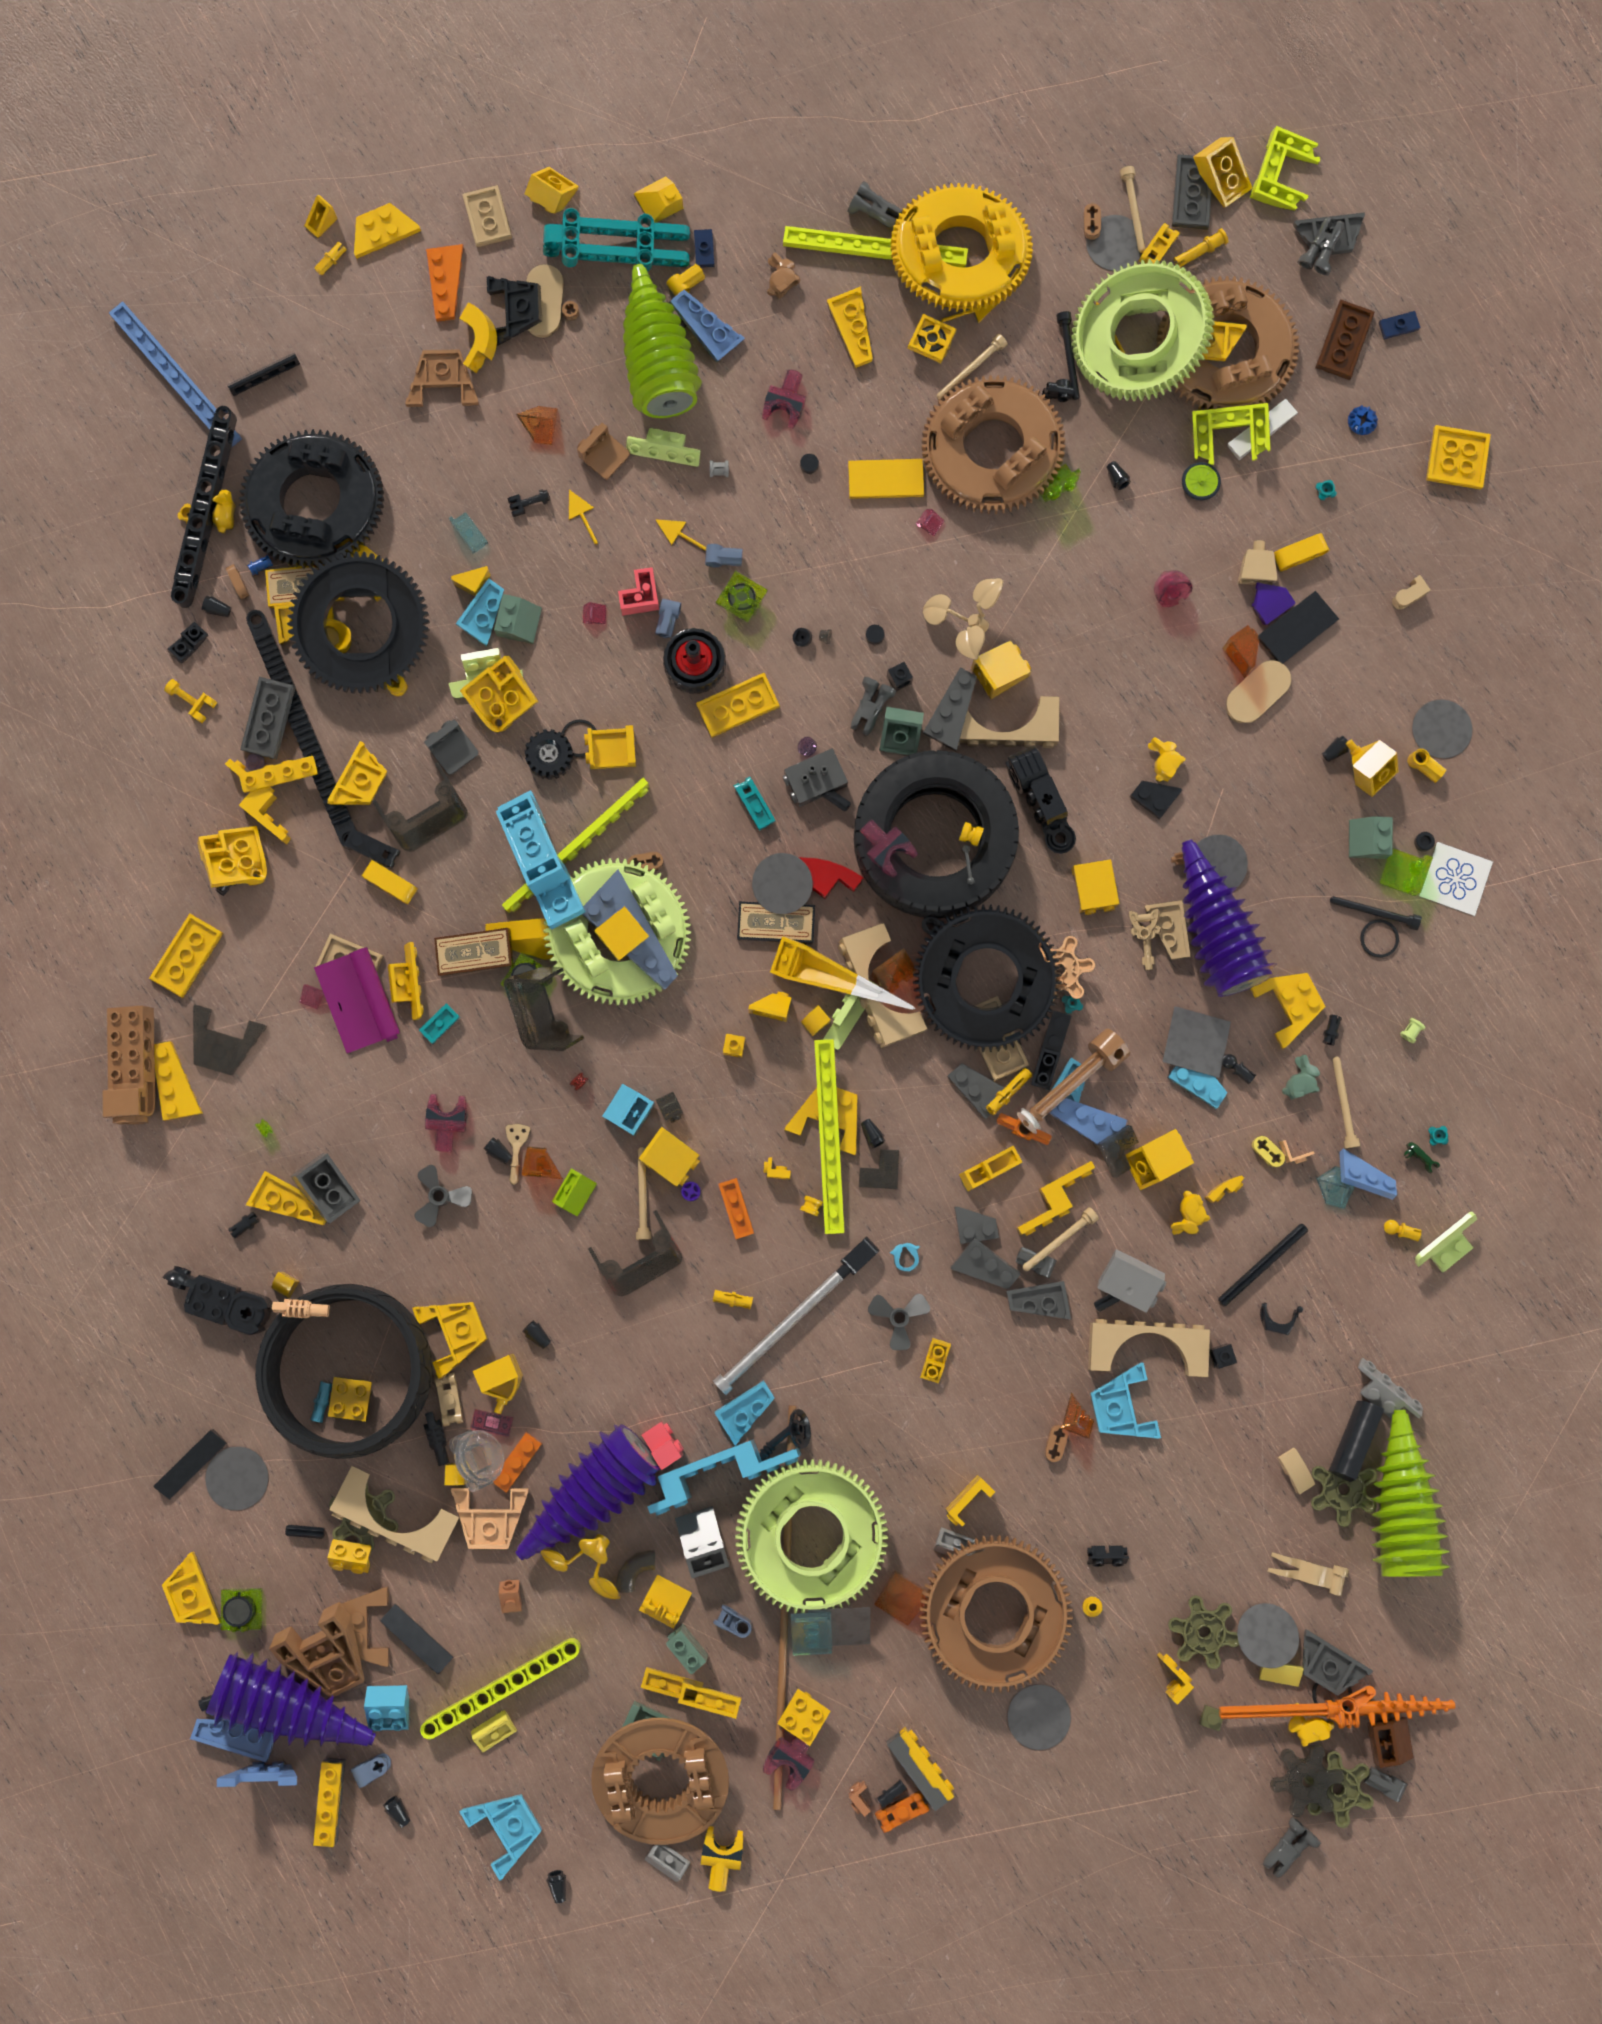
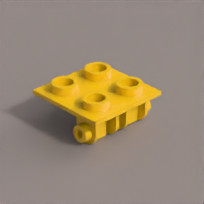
[328,1377,372,1422]
[639,1574,692,1629]
[777,1689,831,1746]

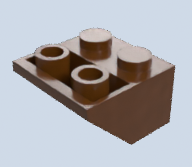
[1367,1717,1414,1768]

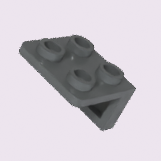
[424,719,479,775]

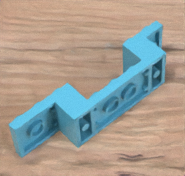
[496,790,586,930]
[647,1439,801,1516]

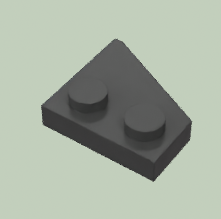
[954,1207,999,1244]

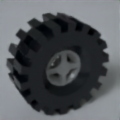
[525,729,574,780]

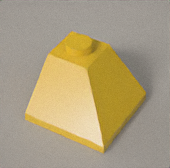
[634,176,684,223]
[748,991,791,1022]

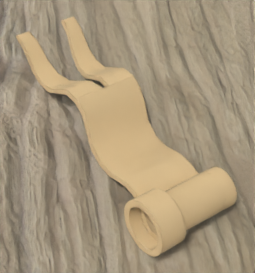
[1268,1552,1349,1596]

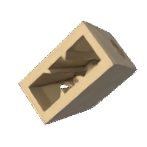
[1238,540,1277,585]

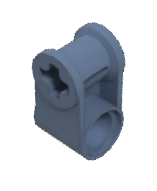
[713,1605,753,1638]
[350,1753,391,1788]

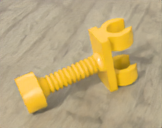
[164,679,217,724]

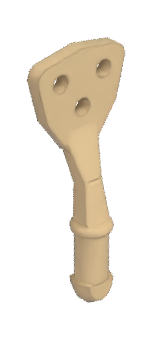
[506,1124,530,1185]

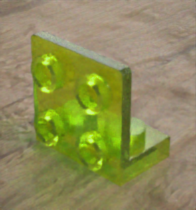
[1040,463,1081,502]
[1379,848,1433,896]

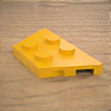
[354,203,421,259]
[1202,321,1247,361]
[327,741,387,805]
[162,1551,222,1625]

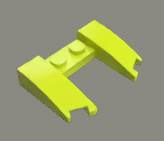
[1250,126,1320,211]
[1192,403,1271,465]

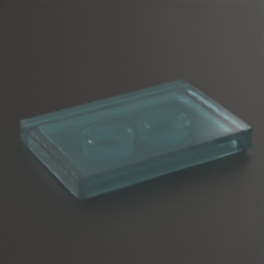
[791,1612,832,1656]

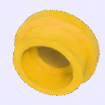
[1082,1596,1102,1617]

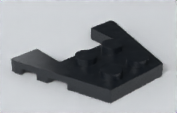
[486,276,542,346]

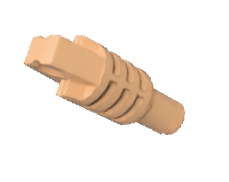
[272,1299,330,1319]

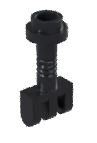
[507,489,550,517]

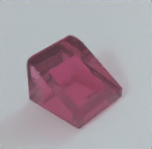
[916,509,944,536]
[583,602,606,624]
[299,984,324,1010]

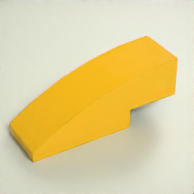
[959,1145,1022,1191]

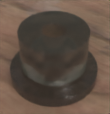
[819,629,832,644]

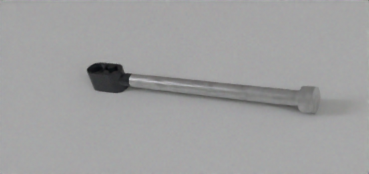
[713,1236,880,1395]

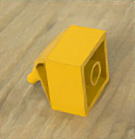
[1346,739,1399,797]
[473,1354,523,1414]

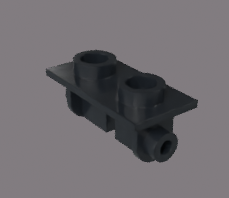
[1087,1545,1129,1567]

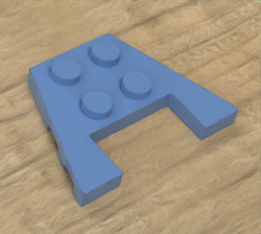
[217,1761,297,1787]

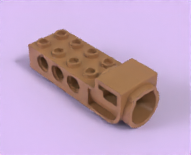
[103,1005,155,1125]

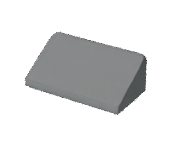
[933,1527,975,1556]
[645,1845,691,1882]

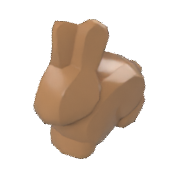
[767,253,801,299]

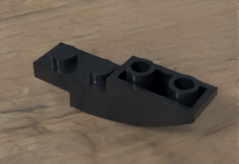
[1031,1010,1072,1090]

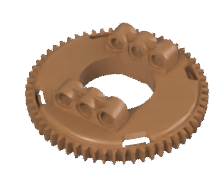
[1156,276,1299,410]
[922,375,1065,514]
[919,1535,1073,1693]

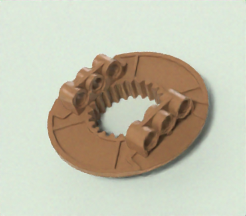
[591,1718,729,1845]

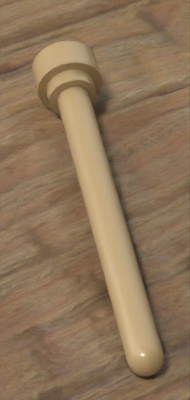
[1120,166,1145,254]
[937,334,1008,400]
[1333,1057,1360,1149]
[636,1147,652,1240]
[1023,1207,1099,1271]

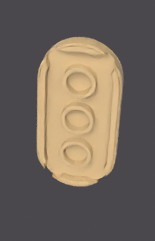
[526,265,564,338]
[1226,661,1291,723]

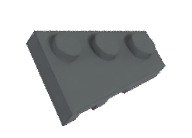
[947,1063,1006,1119]
[950,1238,1020,1289]
[1006,1281,1071,1320]

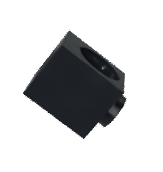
[887,661,913,691]
[1209,1343,1237,1369]

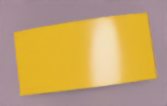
[1205,1175,1244,1203]
[920,1338,951,1384]

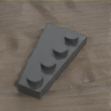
[923,667,977,752]

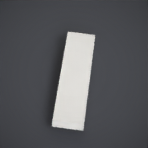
[1227,399,1298,461]

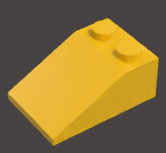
[1193,137,1252,208]

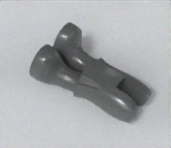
[847,181,902,229]
[1297,217,1345,276]
[851,677,897,736]
[1263,1816,1322,1878]

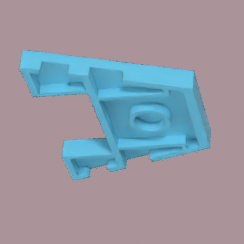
[1090,1362,1161,1439]
[460,1794,542,1881]

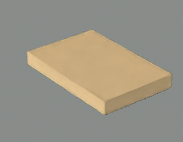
[462,185,512,247]
[315,934,384,971]

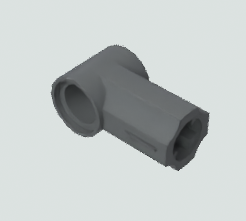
[1015,1247,1057,1279]
[1364,1766,1408,1802]

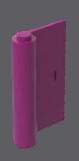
[314,947,400,1053]

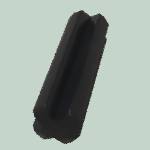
[285,1525,325,1539]

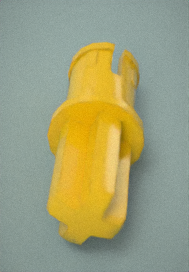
[314,242,347,275]

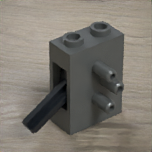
[782,748,851,812]

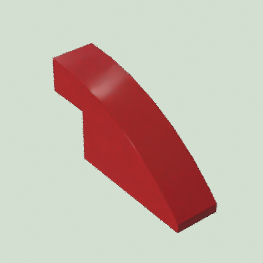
[798,857,864,899]

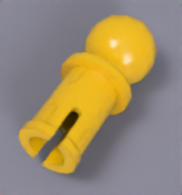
[1383,1220,1422,1242]

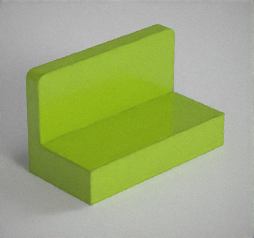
[552,1168,597,1216]

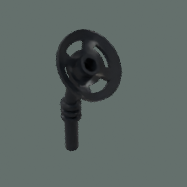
[759,1409,811,1461]

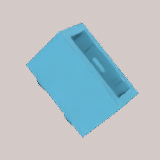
[602,1084,655,1136]
[364,1685,409,1731]

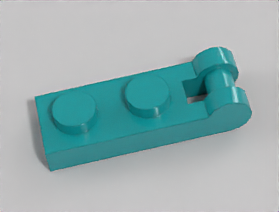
[733,776,776,831]

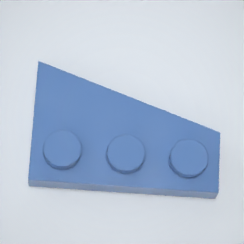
[1339,1148,1397,1200]

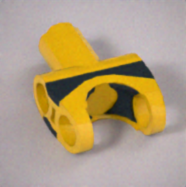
[700,1826,743,1892]

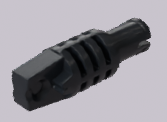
[423,1411,450,1466]

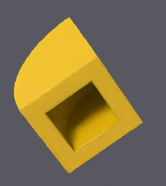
[801,1005,831,1036]
[271,1272,300,1298]
[445,1463,468,1485]

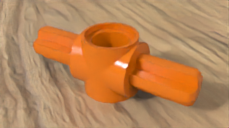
[997,1113,1052,1145]

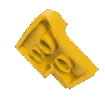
[460,656,539,732]
[197,826,267,888]

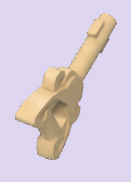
[1129,909,1161,970]

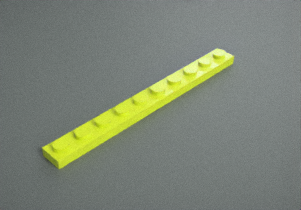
[783,226,968,268]
[502,778,649,913]
[814,1039,845,1234]

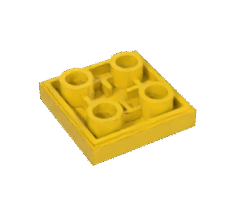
[594,906,649,961]

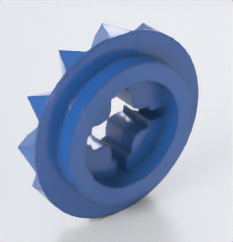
[1348,405,1378,435]

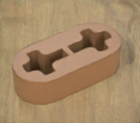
[1084,203,1101,240]
[226,564,250,600]
[627,852,664,871]
[1044,1425,1068,1462]

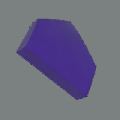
[1252,583,1296,625]

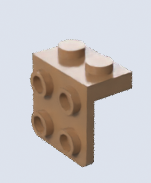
[577,423,630,480]

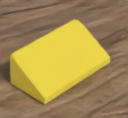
[1259,1664,1304,1687]
[471,1710,517,1752]

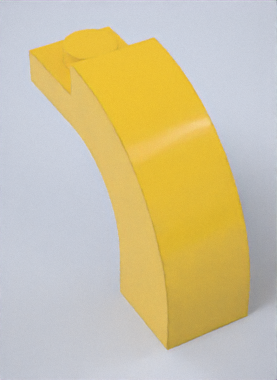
[459,302,497,374]

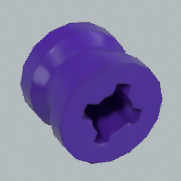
[681,1182,701,1201]

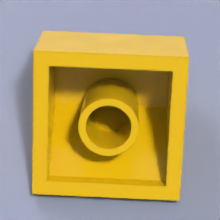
[524,167,579,214]

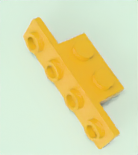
[239,756,318,793]
[388,942,423,1020]

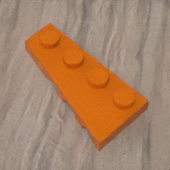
[426,244,464,322]

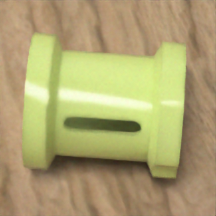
[1400,1018,1425,1043]

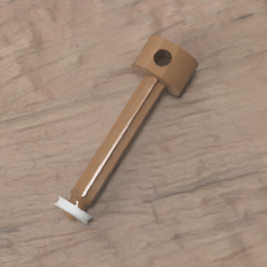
[1017,1028,1130,1134]

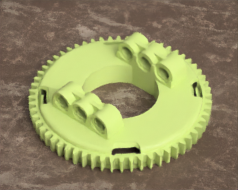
[1071,259,1215,401]
[543,858,691,1006]
[735,1459,888,1615]

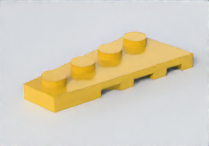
[246,1171,326,1225]

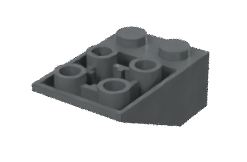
[675,1506,730,1578]

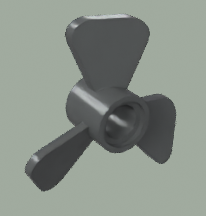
[414,1165,472,1227]
[868,1294,930,1350]

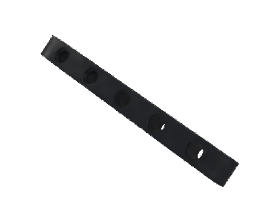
[171,406,237,608]

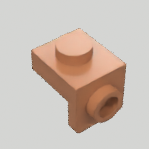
[499,1580,522,1613]
[849,1781,871,1817]

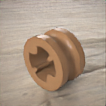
[562,301,579,321]

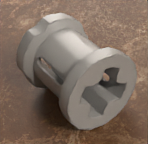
[710,460,729,477]

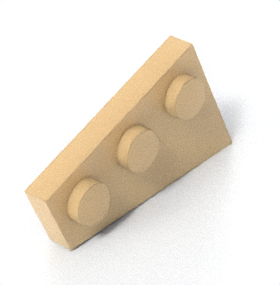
[1144,900,1191,960]

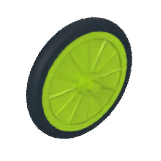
[1182,462,1221,501]

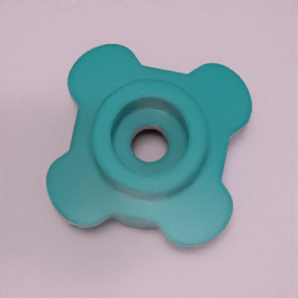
[1315,480,1337,500]
[1062,995,1083,1014]
[1428,1126,1449,1146]

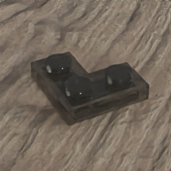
[1097,1125,1139,1178]
[859,1149,899,1189]

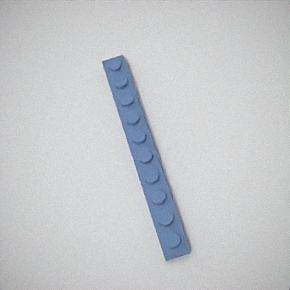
[109,302,242,448]

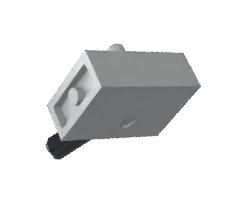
[1094,1249,1167,1313]

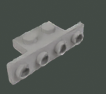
[1358,1358,1423,1418]

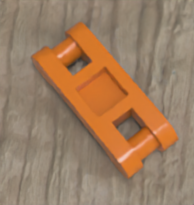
[875,1791,930,1833]

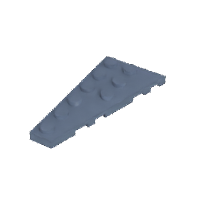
[582,869,678,990]

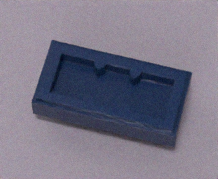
[694,229,714,268]
[1379,311,1421,340]

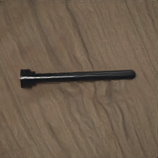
[1056,311,1079,400]
[1330,896,1422,931]

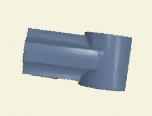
[705,544,743,567]
[655,598,681,638]

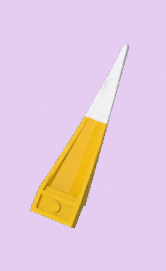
[770,936,915,1010]

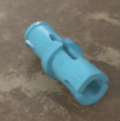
[310,1381,333,1423]

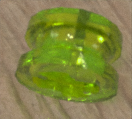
[255,1118,274,1138]

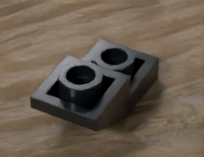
[167,622,208,664]

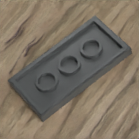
[1171,154,1212,230]
[240,677,296,760]

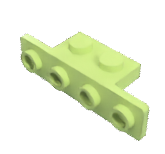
[626,428,701,467]
[823,979,878,1050]

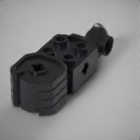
[1005,745,1076,854]
[162,1266,273,1335]

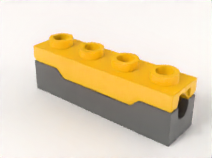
[886,1727,954,1811]
[313,1758,346,1847]

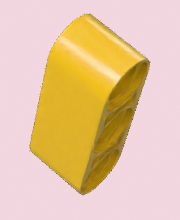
[1274,533,1330,571]
[362,860,418,905]

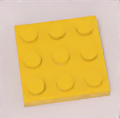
[1426,425,1491,490]

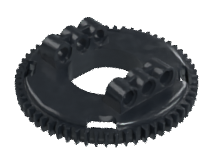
[239,429,385,569]
[913,904,1062,1052]

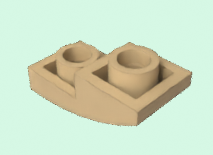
[1278,1447,1315,1495]

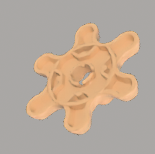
[1039,936,1095,1001]

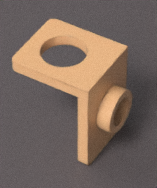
[1279,1140,1315,1164]

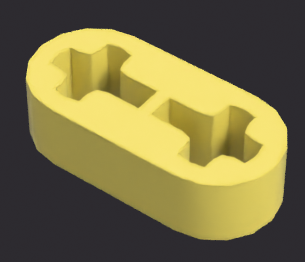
[1252,1136,1285,1167]

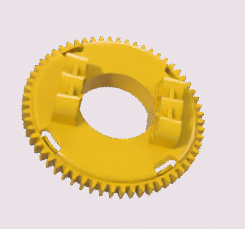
[891,183,1033,313]

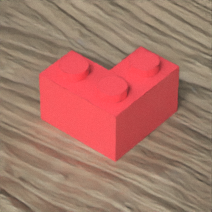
[618,567,659,616]
[641,1421,684,1470]

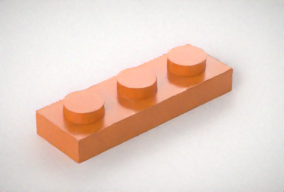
[718,1178,754,1239]
[491,1432,542,1493]

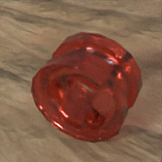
[570,1072,589,1091]

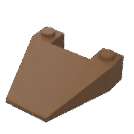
[269,1602,365,1697]

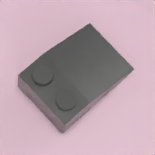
[291,1153,361,1224]

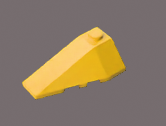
[485,918,553,960]

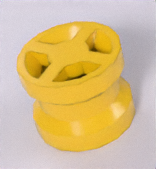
[386,676,407,697]
[800,1195,823,1217]

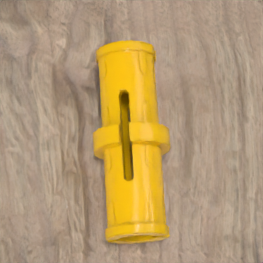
[713,1289,753,1309]

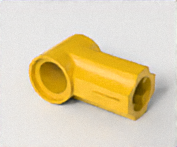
[666,264,705,296]
[1407,749,1446,783]

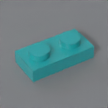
[419,1003,461,1044]

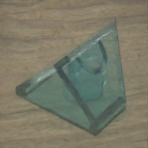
[1316,1166,1354,1209]

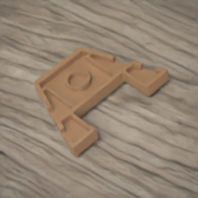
[405,349,479,407]
[341,1587,389,1667]

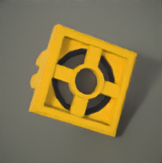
[907,314,957,363]

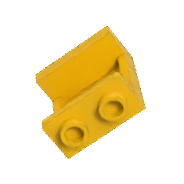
[584,725,636,769]
[1071,859,1119,915]
[946,1475,995,1527]

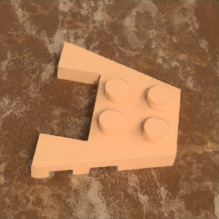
[451,1488,529,1549]

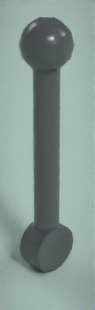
[962,845,975,885]

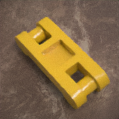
[1139,223,1180,264]

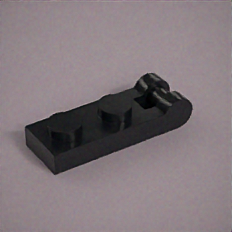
[343,828,401,869]

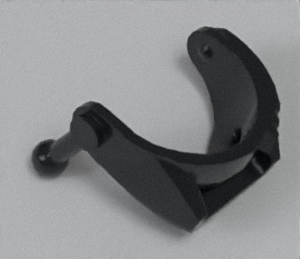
[1260,1302,1303,1336]

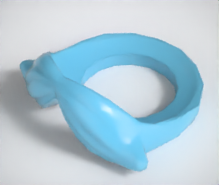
[890,1243,920,1271]

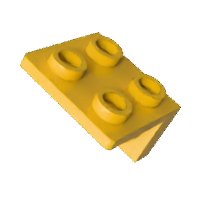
[1157,1652,1194,1705]

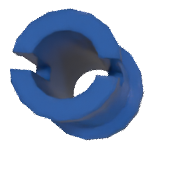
[247,555,273,575]

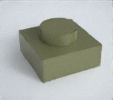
[1199,1705,1223,1731]

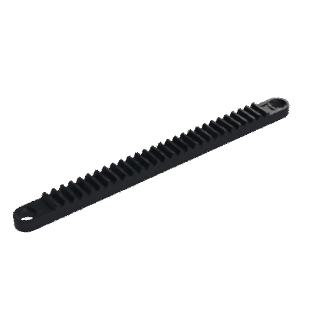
[246,610,357,850]

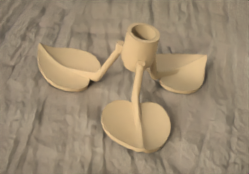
[923,578,1003,660]

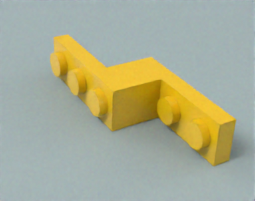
[225,759,291,844]
[1016,1161,1095,1236]
[641,1667,741,1719]

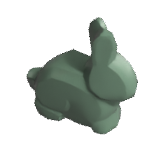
[1282,1055,1320,1100]

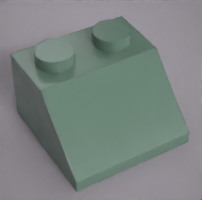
[494,594,542,644]
[879,707,924,755]
[1349,816,1393,859]

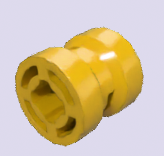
[959,822,984,846]

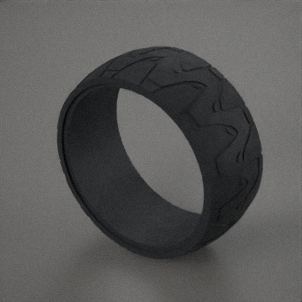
[255,1284,432,1459]

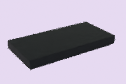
[1257,590,1339,664]

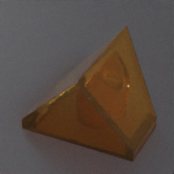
[516,406,558,445]
[522,1147,563,1179]
[1062,1392,1094,1439]

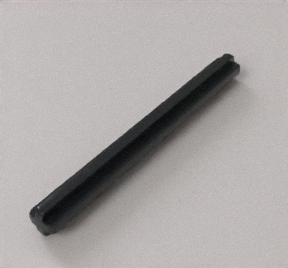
[1218,1224,1308,1306]

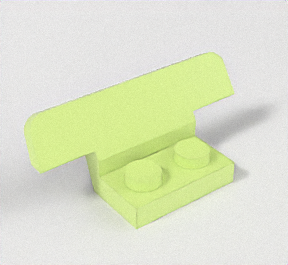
[449,648,523,698]
[1415,1212,1477,1272]

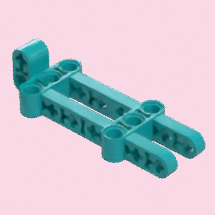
[543,208,690,272]

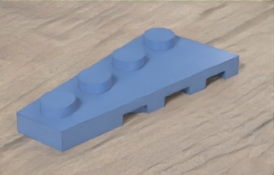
[669,290,745,363]
[1049,1098,1127,1156]
[190,1719,274,1762]

